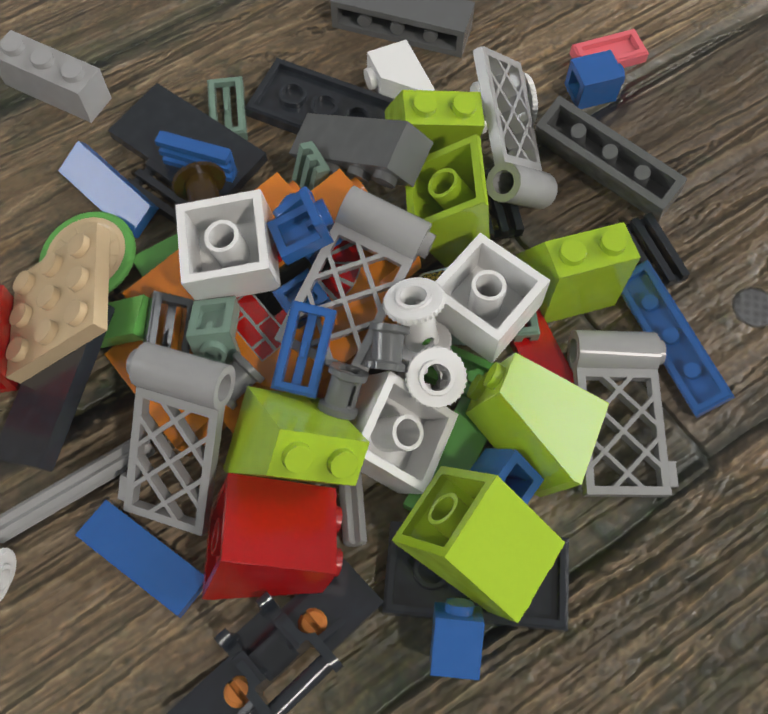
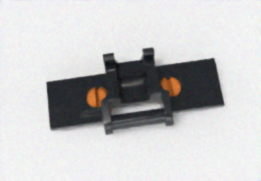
[166,558,384,714]

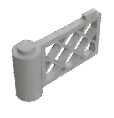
[472,46,558,209]
[274,185,436,372]
[567,330,679,497]
[118,342,236,536]

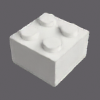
[175,189,281,301]
[435,233,550,363]
[349,371,459,494]

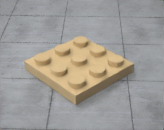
[6,223,110,384]

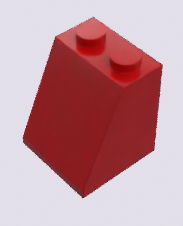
[202,473,343,600]

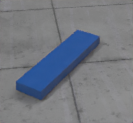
[621,259,735,418]

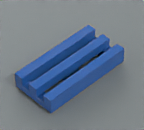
[154,131,237,183]
[270,300,337,399]

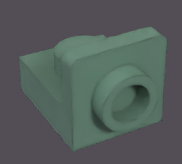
[186,296,241,364]

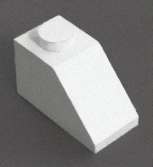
[363,40,435,99]

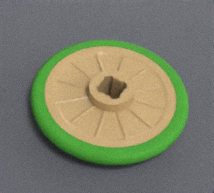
[39,212,136,294]

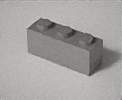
[0,30,112,123]

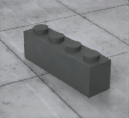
[330,0,475,58]
[536,95,688,222]
[289,113,433,189]

